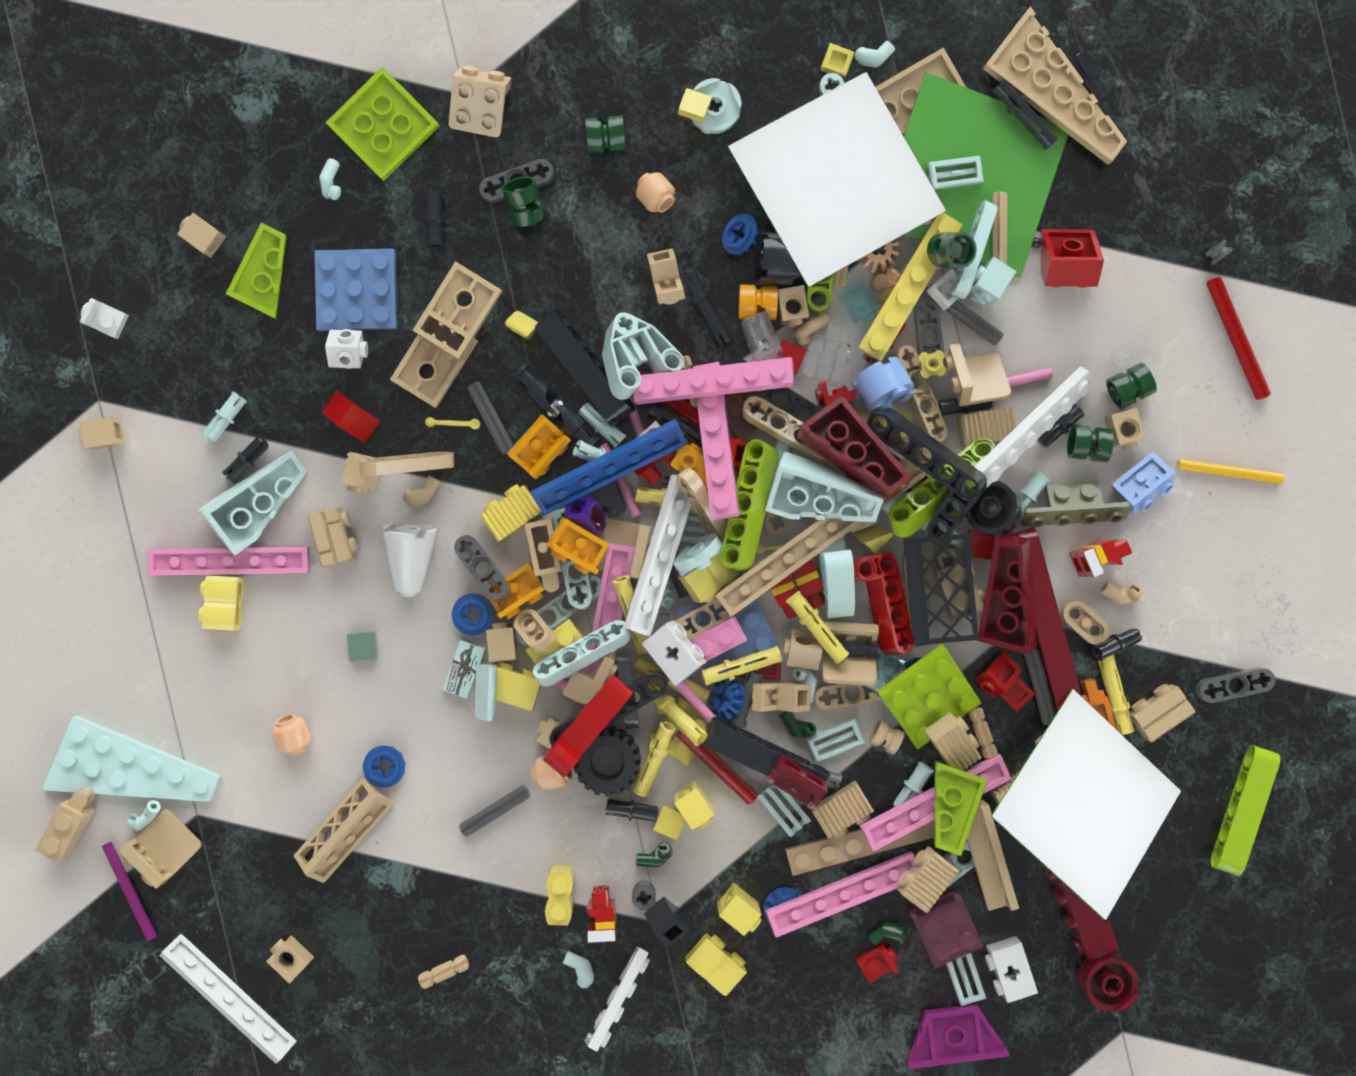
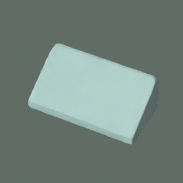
[475,664,497,721]

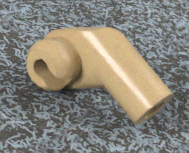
[795,313,830,346]
[403,476,440,507]
[1100,582,1143,606]

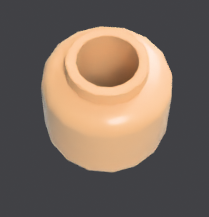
[636,172,675,213]
[272,714,311,756]
[531,755,572,790]

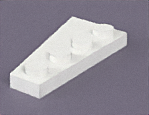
[584,947,649,1051]

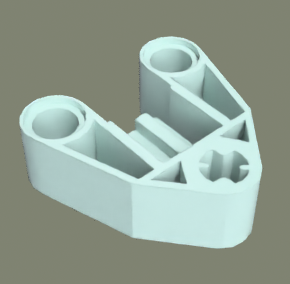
[602,313,684,400]
[817,536,855,619]

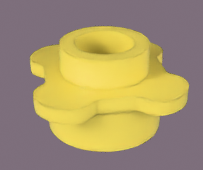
[918,350,947,379]

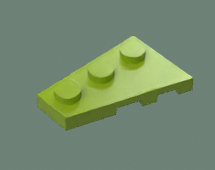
[226,223,287,319]
[934,761,987,856]

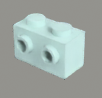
[968,257,1016,307]

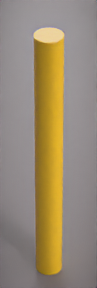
[1176,459,1284,484]

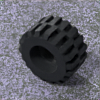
[574,726,641,797]

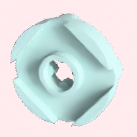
[691,78,741,134]
[673,533,723,577]

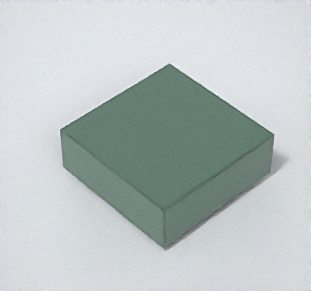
[347,631,378,661]

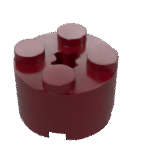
[1076,952,1139,1012]

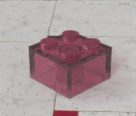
[909,891,984,968]

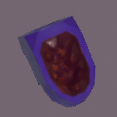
[564,496,606,535]

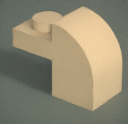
[647,248,685,304]
[562,653,618,704]
[752,681,811,712]

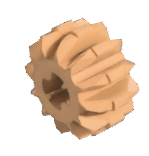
[857,241,900,274]

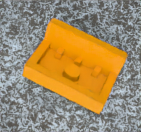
[507,414,571,479]
[671,443,708,491]
[546,517,610,575]
[484,563,545,620]

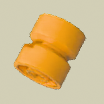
[739,284,778,320]

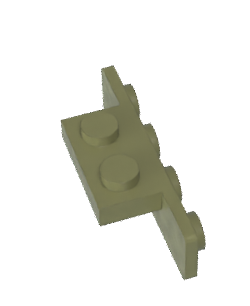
[1021,481,1131,528]

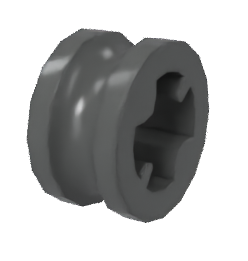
[1205,239,1233,264]

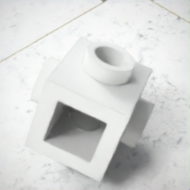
[325,329,368,369]

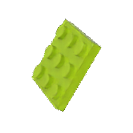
[326,67,440,181]
[877,644,981,749]

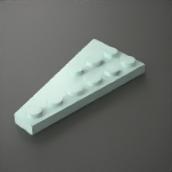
[42,716,222,802]

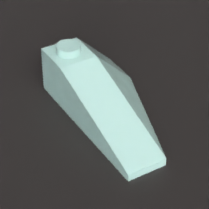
[198,451,307,556]
[765,452,884,522]

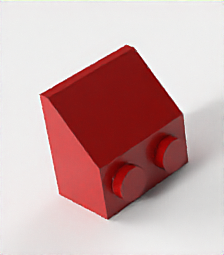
[1041,229,1104,288]

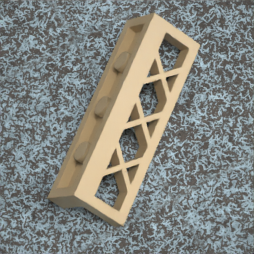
[293,777,394,883]
[967,800,1019,911]

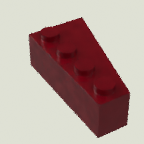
[797,396,912,503]
[977,533,1037,655]
[1044,866,1119,961]

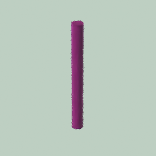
[101,841,157,941]

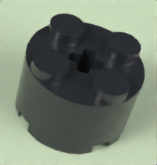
[755,231,800,286]
[966,481,1022,537]

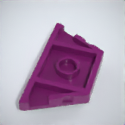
[907,1004,1009,1069]

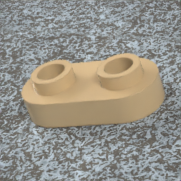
[1061,600,1110,644]
[513,609,554,652]

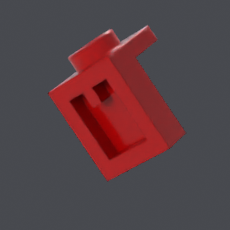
[815,381,858,408]
[975,651,1023,697]
[855,942,899,984]

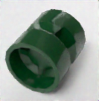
[586,115,626,154]
[502,176,545,227]
[927,232,977,268]
[1106,362,1157,409]
[1067,424,1114,463]

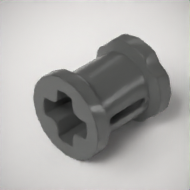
[632,881,656,910]

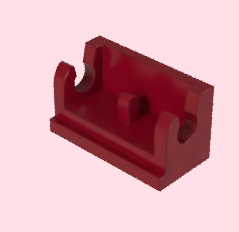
[766,755,828,811]

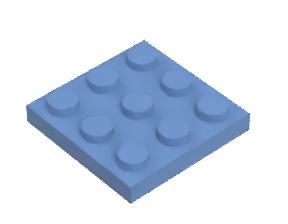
[315,249,398,331]
[676,590,780,674]

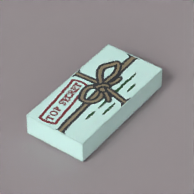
[442,640,486,699]

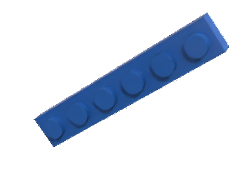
[531,419,687,516]

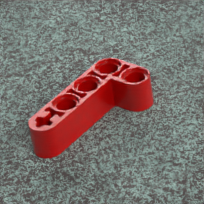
[853,552,914,655]
[543,675,634,778]

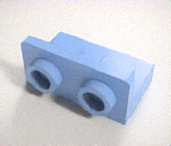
[1112,451,1175,515]

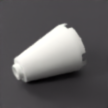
[383,522,437,597]

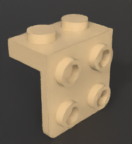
[449,66,511,137]
[944,343,1011,406]
[595,517,653,579]
[822,621,879,686]
[118,809,202,889]

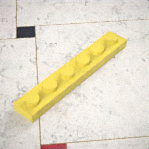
[857,213,963,362]

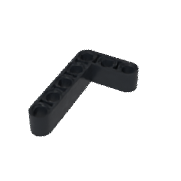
[867,407,987,542]

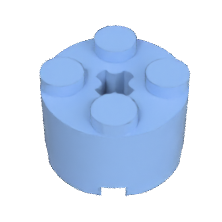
[852,357,915,413]

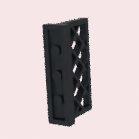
[903,533,979,647]

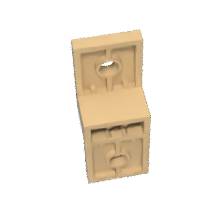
[390,261,502,408]

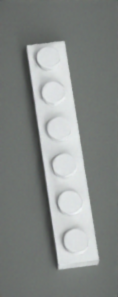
[975,366,1091,488]
[624,475,691,637]
[159,934,296,1064]

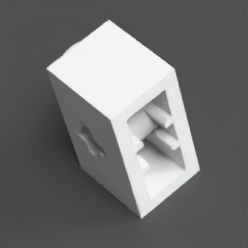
[642,620,706,686]
[985,936,1038,1003]

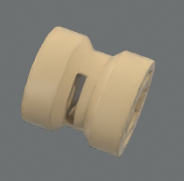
[869,719,905,755]

